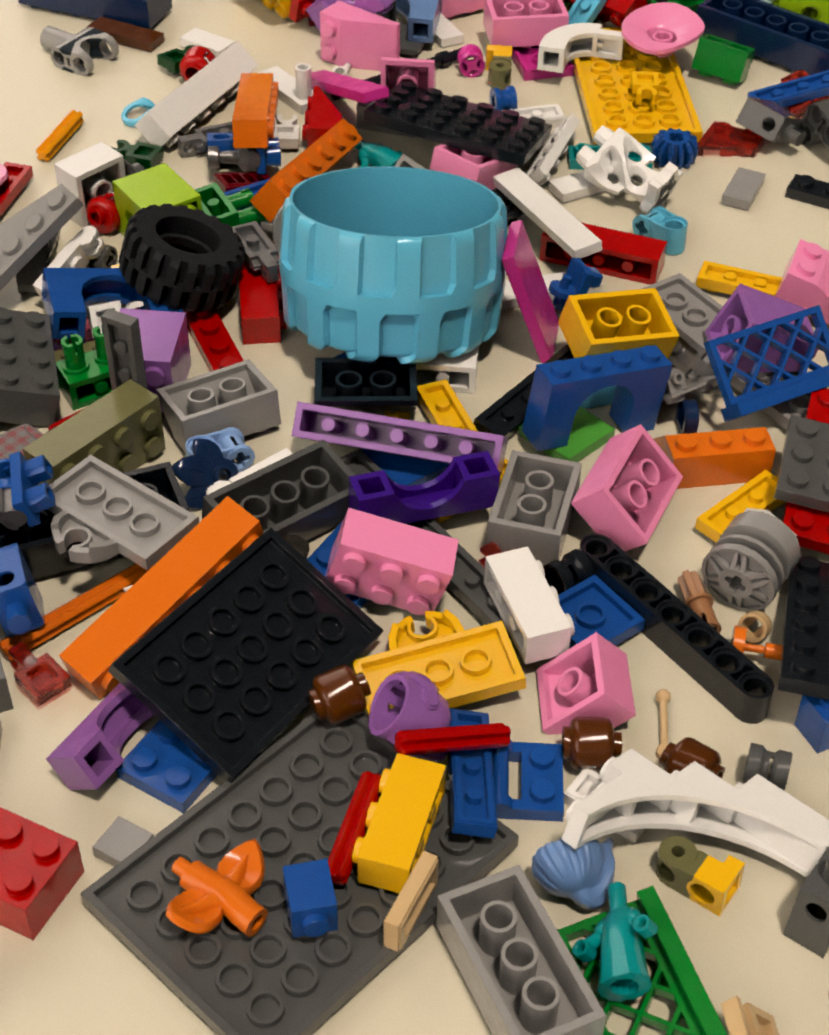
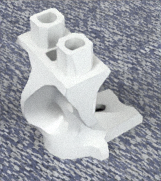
[576,125,683,215]

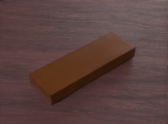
[87,16,164,52]

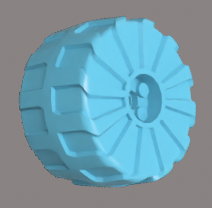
[279,166,507,364]

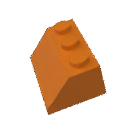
[653,427,776,489]

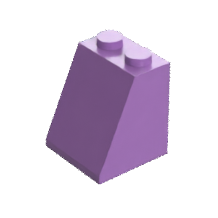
[705,283,818,373]
[120,308,191,413]

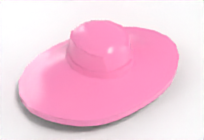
[621,2,705,57]

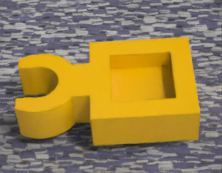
[630,71,660,104]

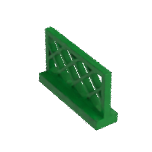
[557,886,727,1035]

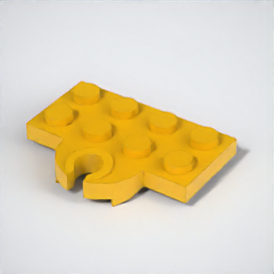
[352,609,526,719]

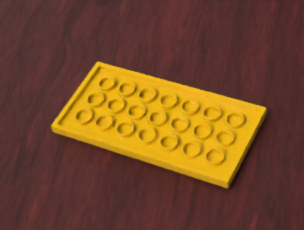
[571,27,703,144]

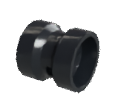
[543,549,595,595]

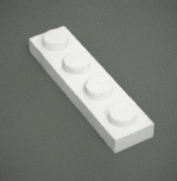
[526,113,581,186]

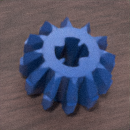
[651,128,698,170]

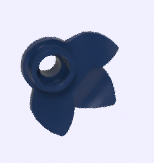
[172,439,239,509]

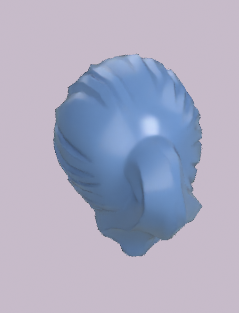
[531,838,615,909]

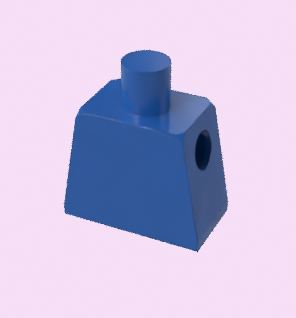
[0,542,45,637]

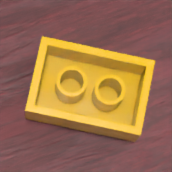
[558,288,680,359]

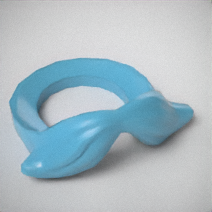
[121,97,155,127]

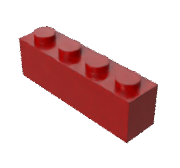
[540,223,668,285]
[239,243,287,345]

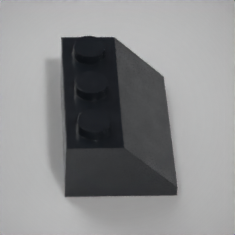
[314,357,418,411]

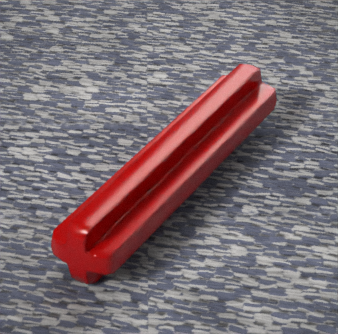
[394,723,511,755]
[328,771,381,886]

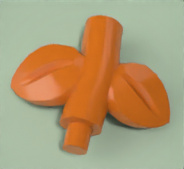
[166,838,268,937]

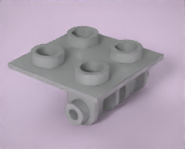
[662,368,717,405]

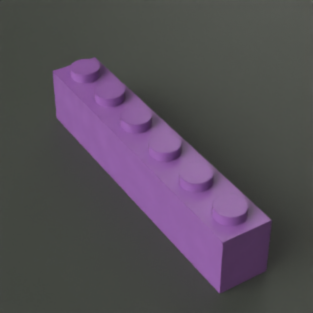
[291,401,508,473]

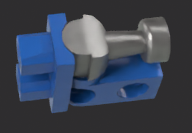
[207,133,281,174]
[0,451,56,530]

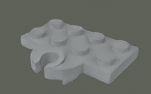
[47,454,199,570]

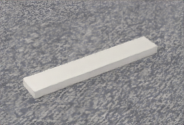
[493,167,603,259]

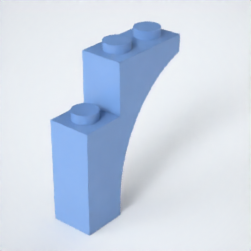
[396,0,441,43]

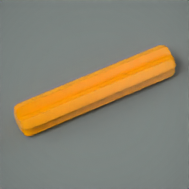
[36,110,84,162]

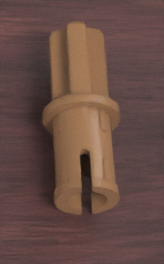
[677,570,721,633]

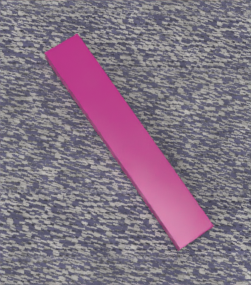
[311,70,390,104]

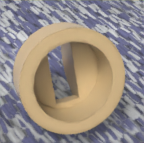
[738,610,772,643]

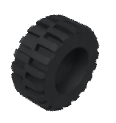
[118,204,245,312]

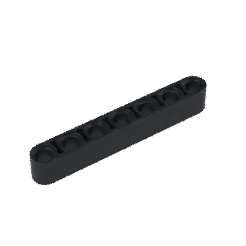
[579,534,774,724]

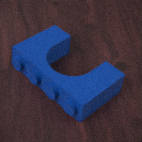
[42,268,183,339]
[522,345,673,451]

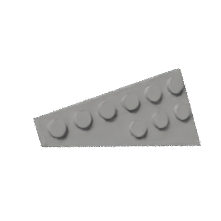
[0,184,84,291]

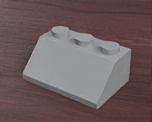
[156,359,281,453]

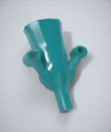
[355,140,403,167]
[572,882,658,1002]

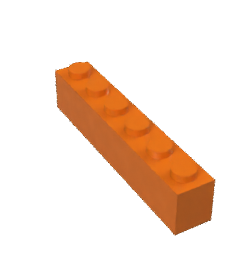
[232,73,279,148]
[250,118,363,223]
[59,496,264,700]

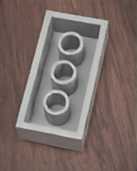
[436,865,607,1035]

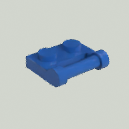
[491,740,564,822]

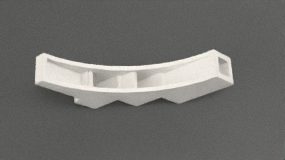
[561,748,829,878]

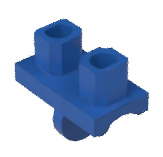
[548,258,603,312]

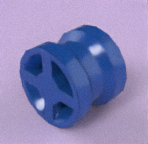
[490,86,518,110]

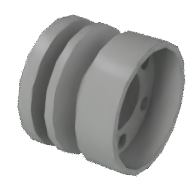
[701,511,801,611]

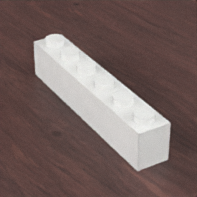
[134,41,258,147]

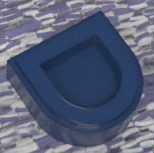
[675,399,699,434]

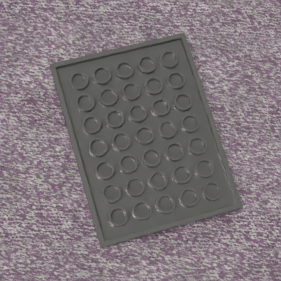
[80,712,519,1035]

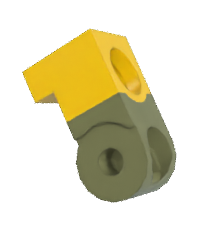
[485,45,512,90]
[656,836,745,917]

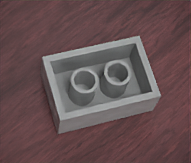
[486,450,582,565]

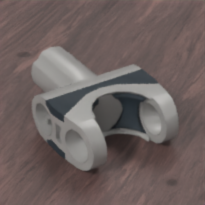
[40,26,119,76]

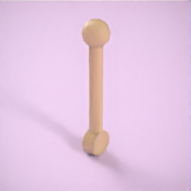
[655,689,671,760]

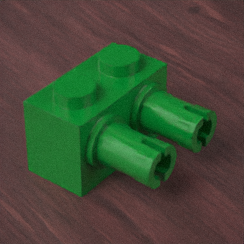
[691,33,755,85]
[195,182,267,227]
[56,325,112,410]

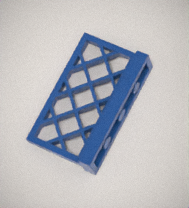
[703,305,829,422]

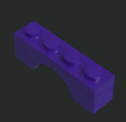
[349,451,500,524]

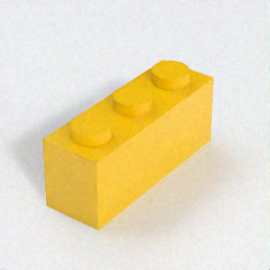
[352,753,446,893]

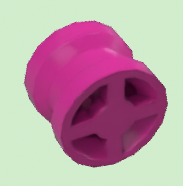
[457,44,485,78]

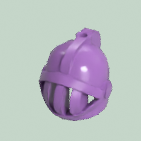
[369,671,452,763]

